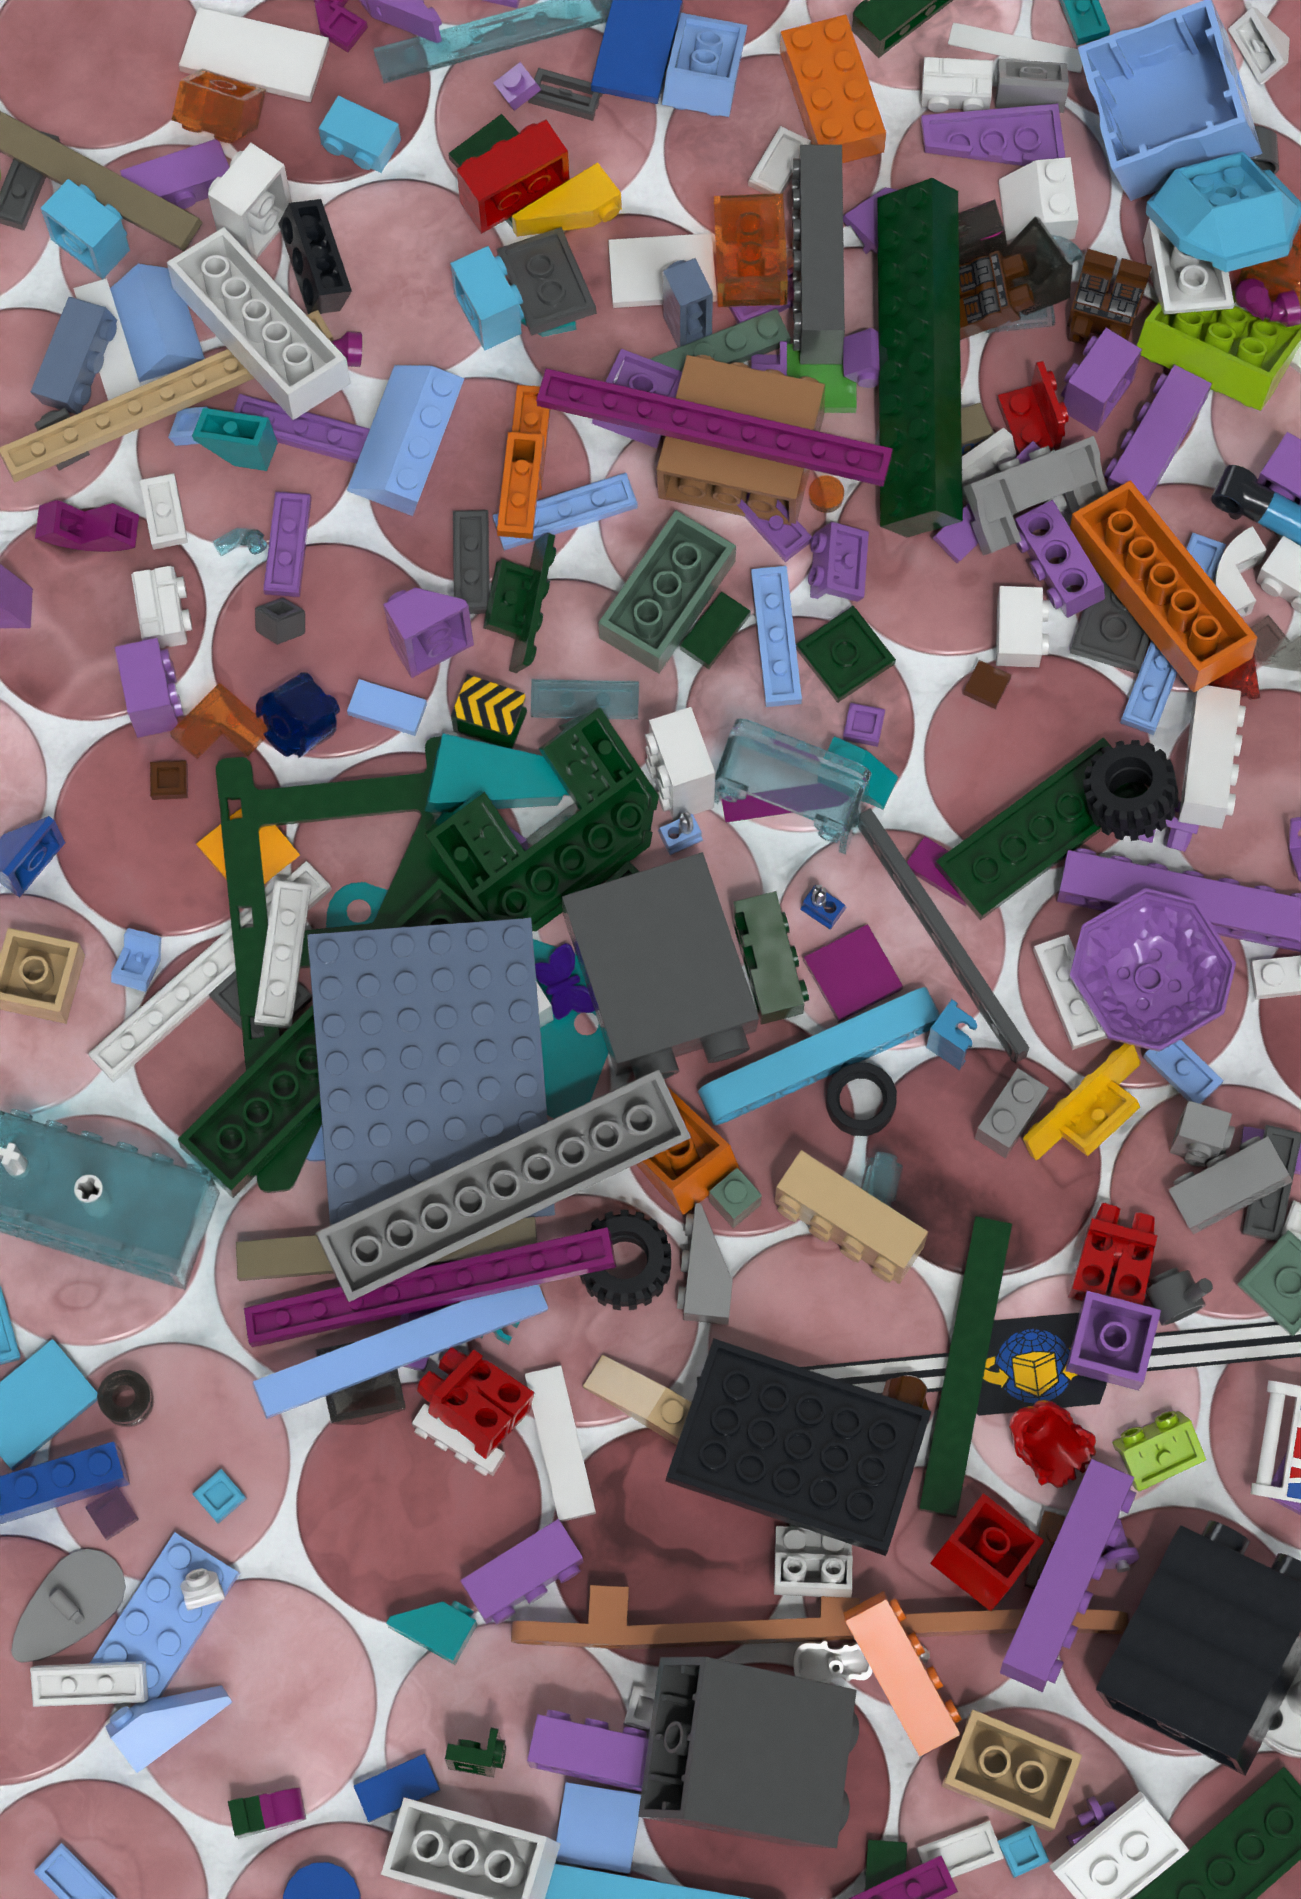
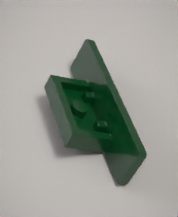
[483,533,556,673]

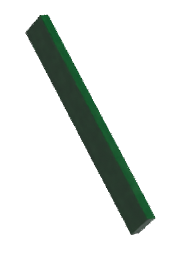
[919,1216,1012,1518]

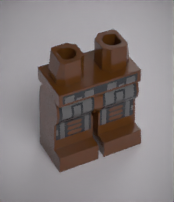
[1067,248,1152,344]
[959,250,1035,340]

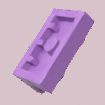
[808,522,869,602]

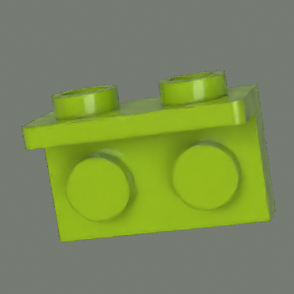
[1112,1411,1207,1492]

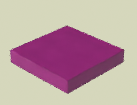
[803,924,903,1023]

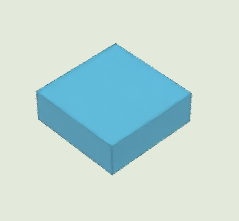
[193,1469,247,1524]
[998,1825,1050,1878]

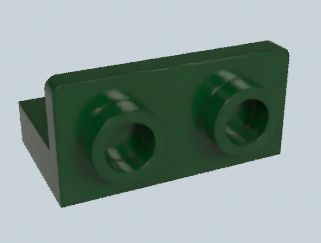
[445,1727,507,1778]

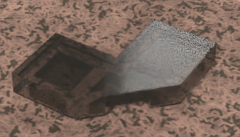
[1250,615,1301,672]

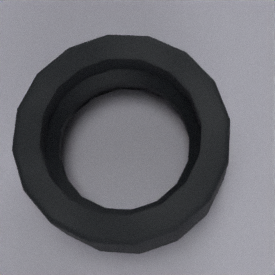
[826,1063,897,1136]

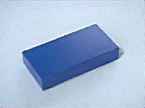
[354,1754,441,1823]

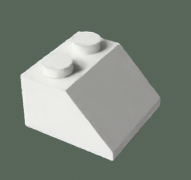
[998,157,1079,245]

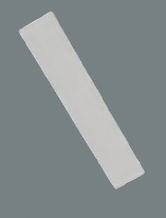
[948,23,1082,73]

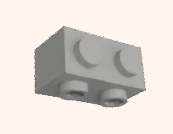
[1169,1101,1235,1167]

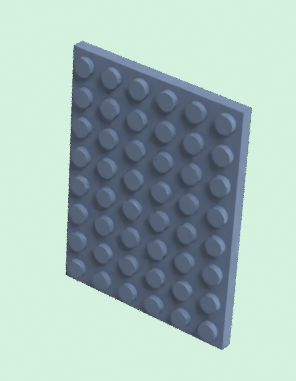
[307,918,555,1225]

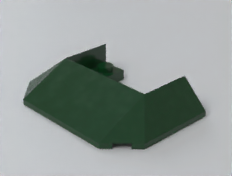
[424,707,659,932]

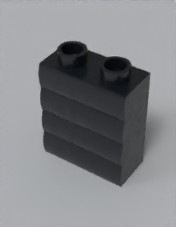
[1096,1520,1301,1776]

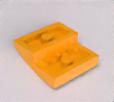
[196,808,300,884]

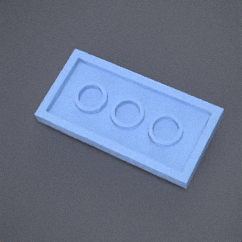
[90,1532,240,1700]

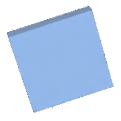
[556,1782,641,1874]

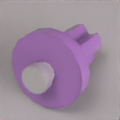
[1102,1518,1140,1573]

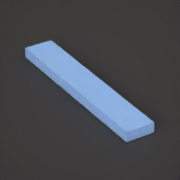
[1120,533,1226,735]

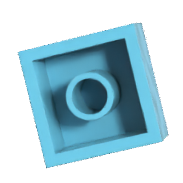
[41,179,130,279]
[450,246,524,351]

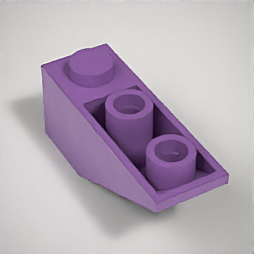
[358,0,442,43]

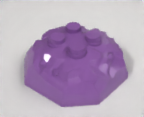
[1069,888,1236,1052]

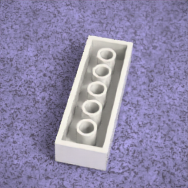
[167,227,350,420]

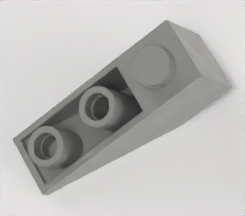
[677,1203,732,1325]

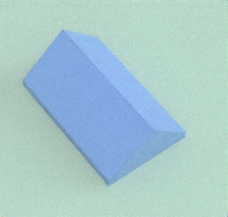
[110,264,205,382]

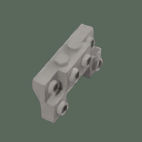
[963,436,1109,556]

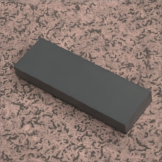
[0,130,60,231]
[453,510,490,614]
[1242,1125,1301,1242]

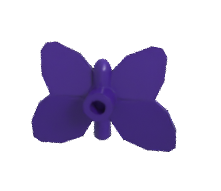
[535,943,595,1020]

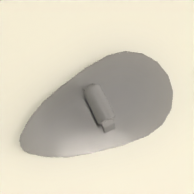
[11,1549,126,1663]

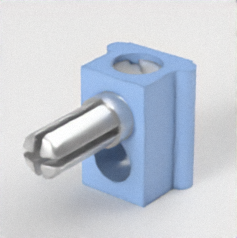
[658,812,703,855]

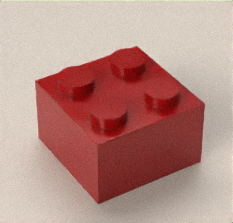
[930,1493,1044,1611]

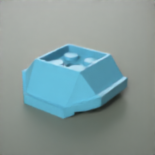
[1146,152,1301,272]

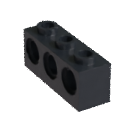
[278,199,352,314]

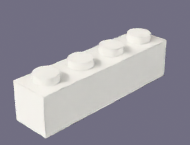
[412,1403,505,1476]

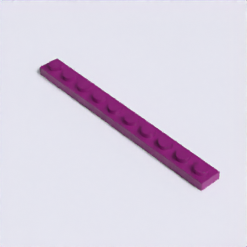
[536,368,893,487]
[244,1227,617,1347]

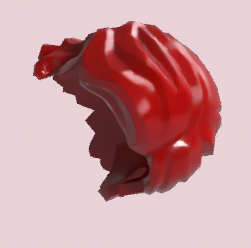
[1009,1400,1096,1488]

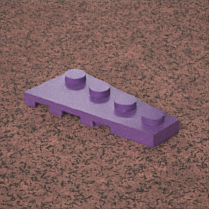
[921,104,1065,166]

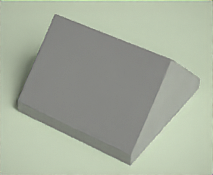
[995,59,1069,113]

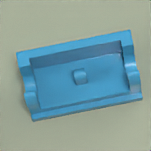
[926,999,977,1070]

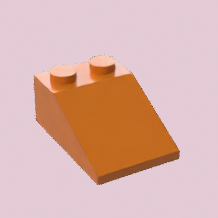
[636,1086,741,1215]

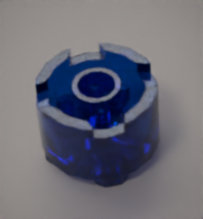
[256,672,340,758]

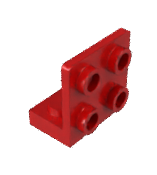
[997,361,1069,456]

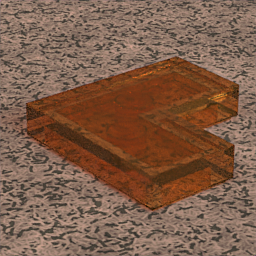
[170,683,272,759]

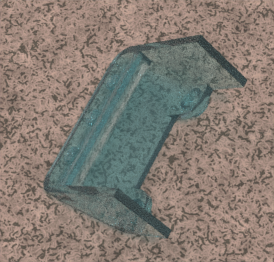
[714,719,871,855]

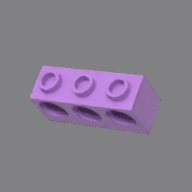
[1015,500,1105,618]

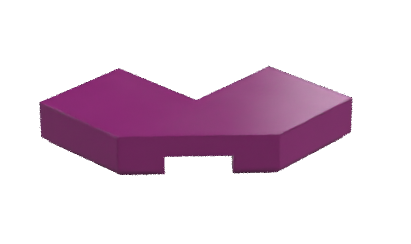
[314,0,368,52]

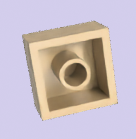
[0,928,85,1024]

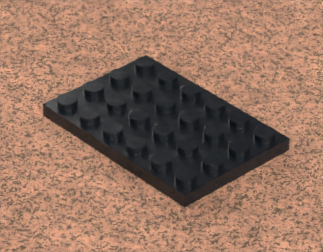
[665,1338,931,1556]

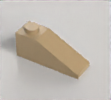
[583,1355,692,1445]

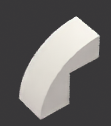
[1213,526,1266,618]

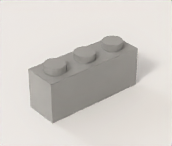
[1168,1136,1293,1235]

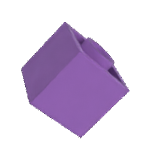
[1258,432,1301,505]

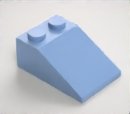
[662,13,748,117]

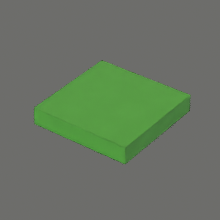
[787,344,857,413]

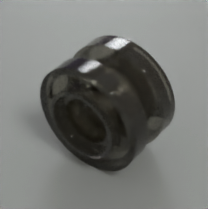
[97,1370,154,1427]

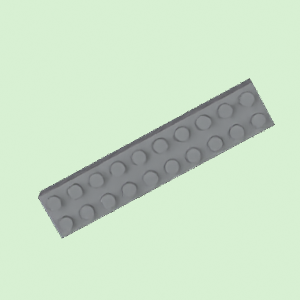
[315,1070,691,1302]

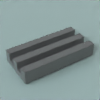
[528,68,603,121]

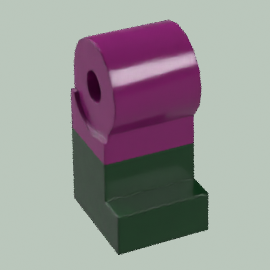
[228,1788,306,1839]

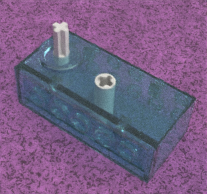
[0,1109,220,1290]

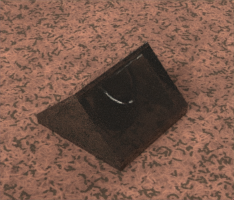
[1001,216,1073,315]
[315,1341,406,1425]

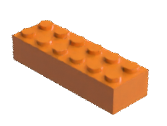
[1070,480,1258,693]

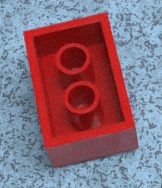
[456,119,570,234]

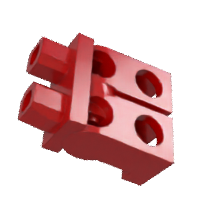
[1068,1203,1158,1305]
[417,1347,535,1459]

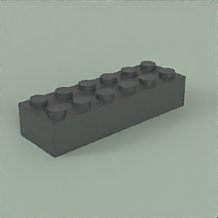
[792,145,845,364]

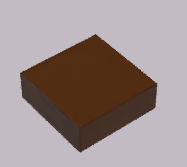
[963,660,1012,709]
[150,760,188,800]

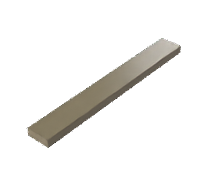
[0,111,202,251]
[236,1217,537,1281]

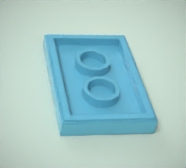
[0,1339,101,1471]

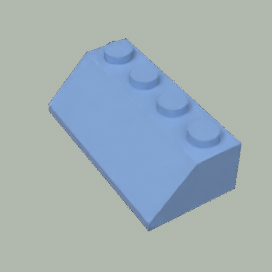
[347,365,464,516]

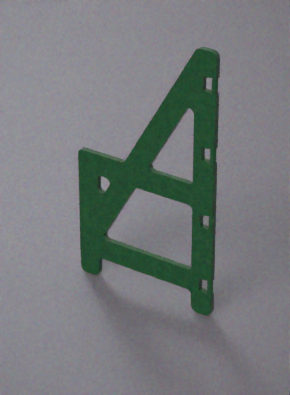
[216,736,481,1193]

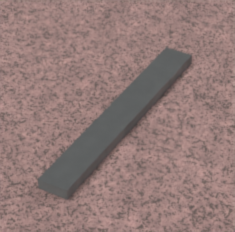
[858,808,1030,1063]

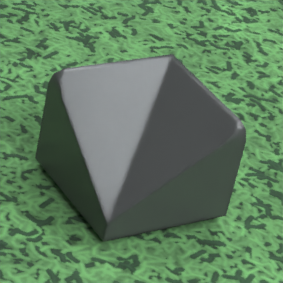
[255,598,305,645]

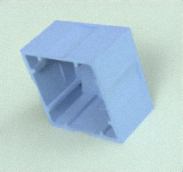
[1078,0,1262,201]

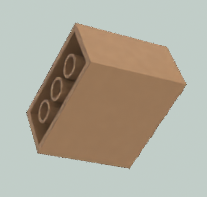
[657,355,825,526]

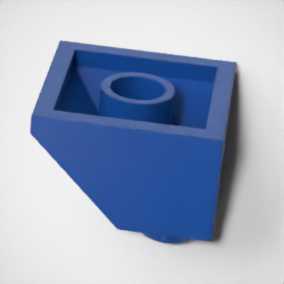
[0,816,66,898]

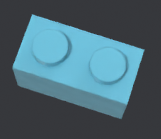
[318,95,401,173]

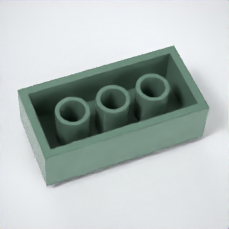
[598,510,736,674]

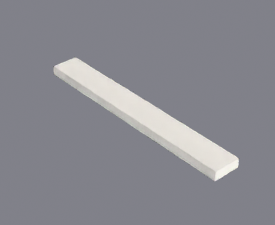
[88,861,332,1083]

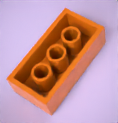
[780,14,886,163]

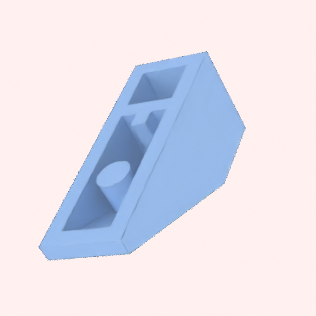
[105,1685,232,1773]

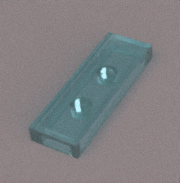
[531,679,639,719]

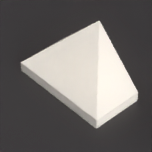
[1228,7,1290,84]

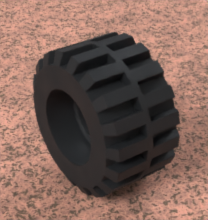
[1083,740,1179,841]
[580,1210,671,1311]

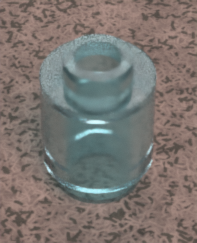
[860,1152,903,1207]

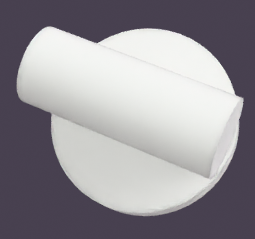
[180,1568,225,1611]

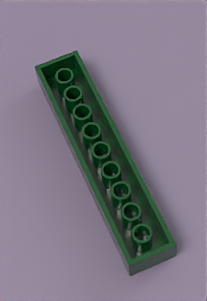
[877,178,963,538]
[178,878,485,1198]

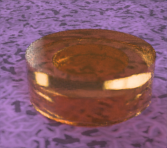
[809,475,844,513]

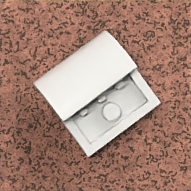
[774,1526,853,1598]

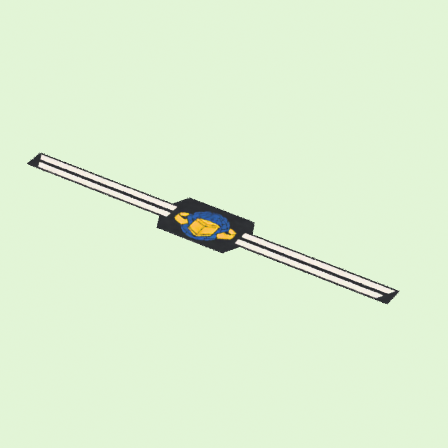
[697,1313,1301,1416]

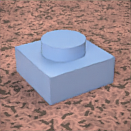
[168,406,208,446]

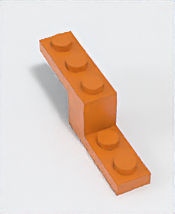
[497,385,551,539]

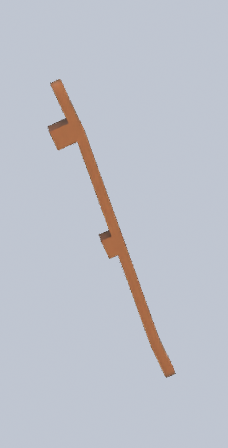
[511,1585,1128,1649]

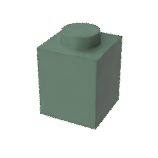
[709,1168,762,1229]

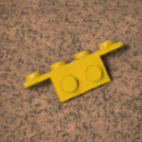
[1023,1043,1141,1160]

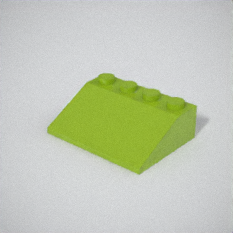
[1137,290,1301,411]

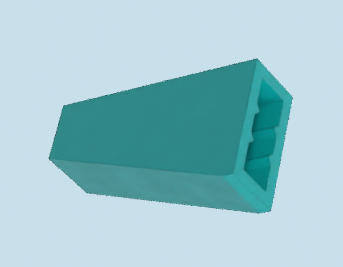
[425,733,569,813]

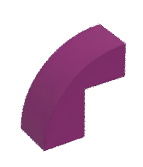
[35,500,139,552]

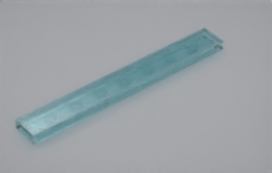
[373,0,612,84]

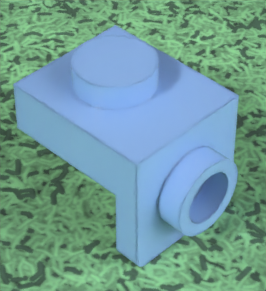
[111,928,161,992]

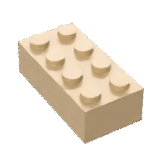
[775,1150,928,1284]

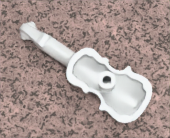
[793,1639,930,1684]

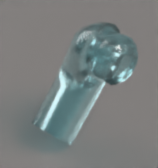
[212,528,267,556]

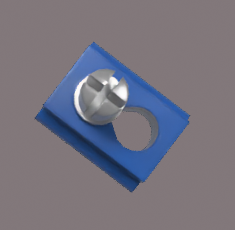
[800,885,846,930]

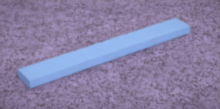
[253,1284,548,1419]

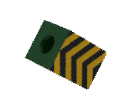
[451,674,527,749]

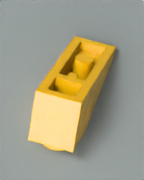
[512,162,622,237]

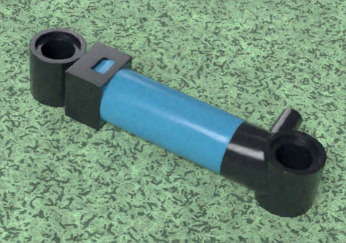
[1211,465,1301,546]

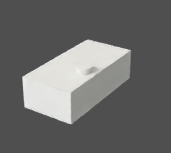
[381,1798,561,1899]

